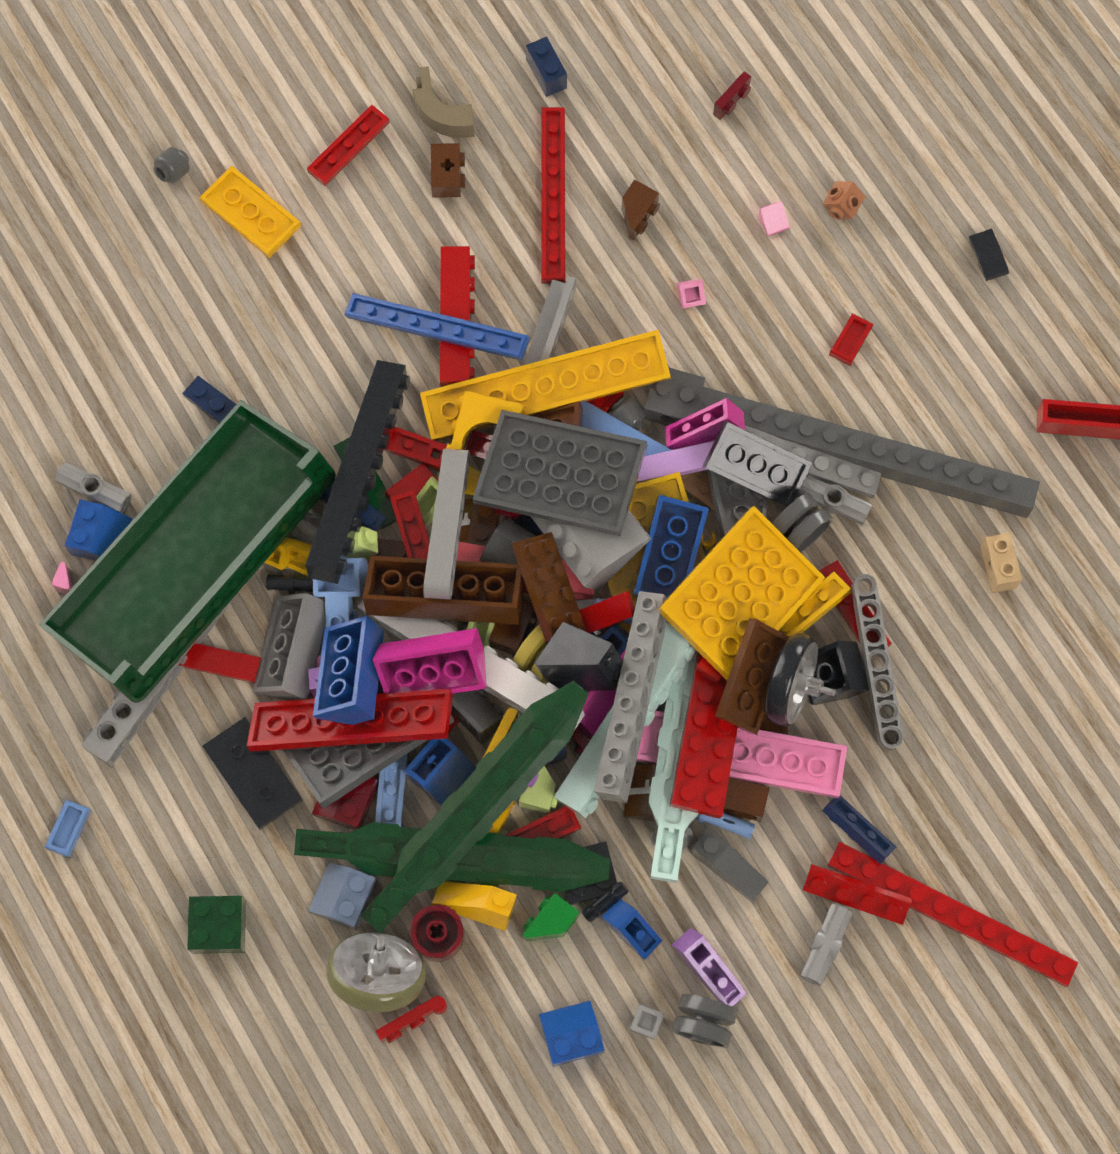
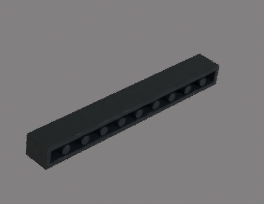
[305,360,410,584]

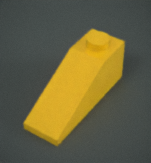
[431,882,517,931]

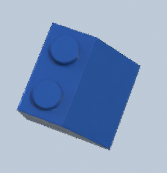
[65,499,133,561]
[539,1001,605,1067]

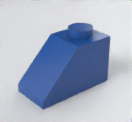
[602,898,662,960]

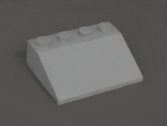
[531,509,652,590]

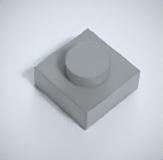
[630,1004,664,1040]

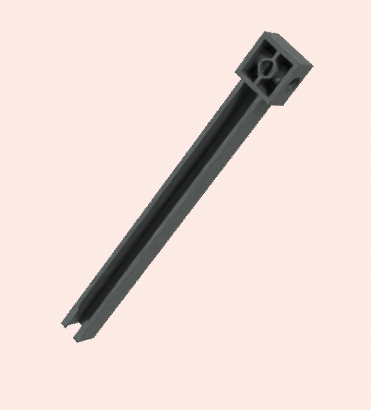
[644,367,1040,518]

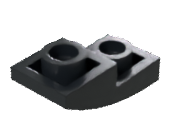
[969,228,1009,281]

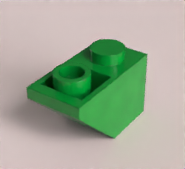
[522,893,580,942]

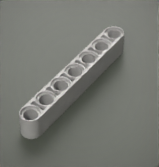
[424,449,470,599]
[851,574,903,750]

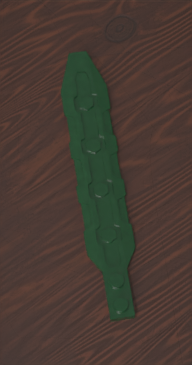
[361,681,589,933]
[294,822,610,892]

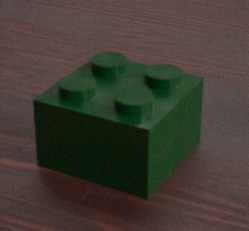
[187,896,246,954]

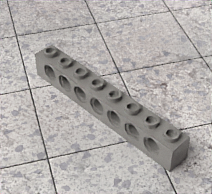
[594,591,667,803]
[82,601,231,768]

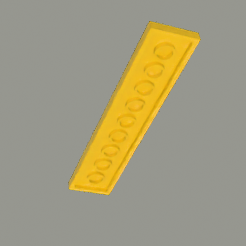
[420,329,671,441]

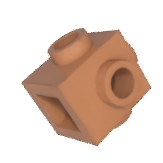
[823,181,866,220]

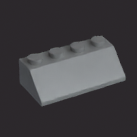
[253,593,326,700]

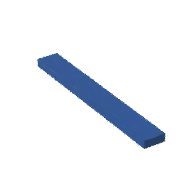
[344,293,530,361]

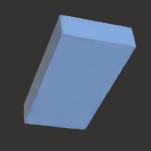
[44,800,91,858]

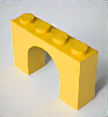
[438,390,526,496]

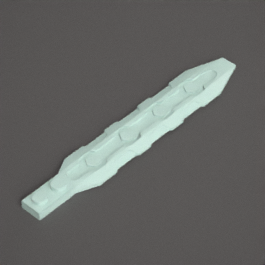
[648,651,698,883]

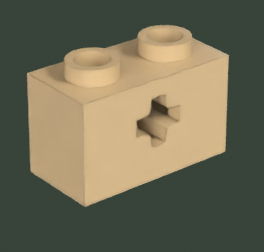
[980,533,1022,593]

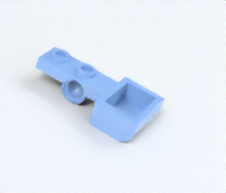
[313,558,368,627]

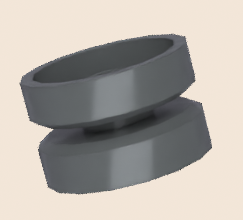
[772,493,834,553]
[672,994,738,1048]

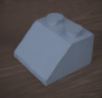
[308,863,377,931]

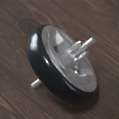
[765,633,836,727]

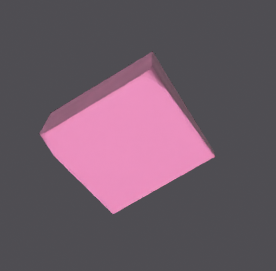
[758,201,790,237]
[676,279,706,309]
[52,562,73,594]

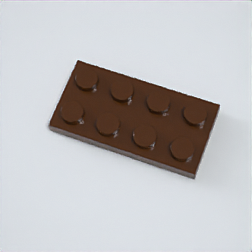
[512,532,585,642]
[715,618,789,735]

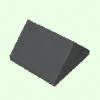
[480,518,536,564]

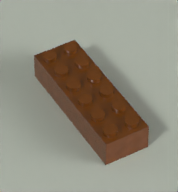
[362,556,525,625]

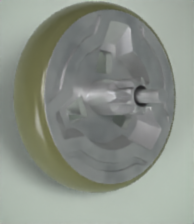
[327,932,426,1012]

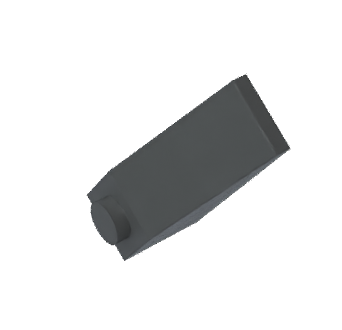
[691,828,768,903]

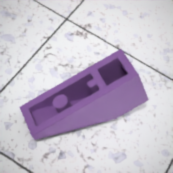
[672,928,747,1007]

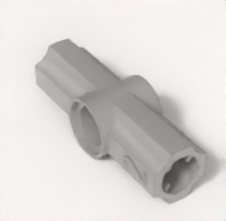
[55,462,132,513]
[797,475,872,525]
[800,903,853,986]

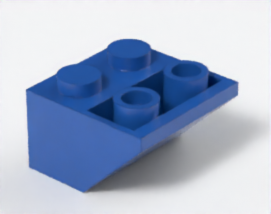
[404,738,477,805]

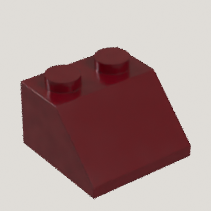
[311,777,378,831]

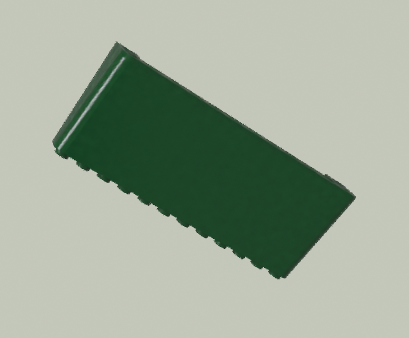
[39,400,336,703]

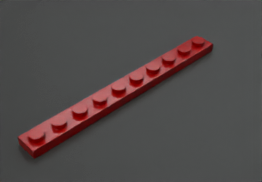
[827,841,1079,987]

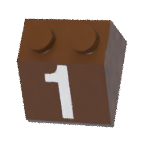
[459,498,500,546]
[624,764,656,821]

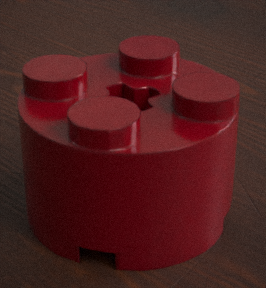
[410,905,465,962]

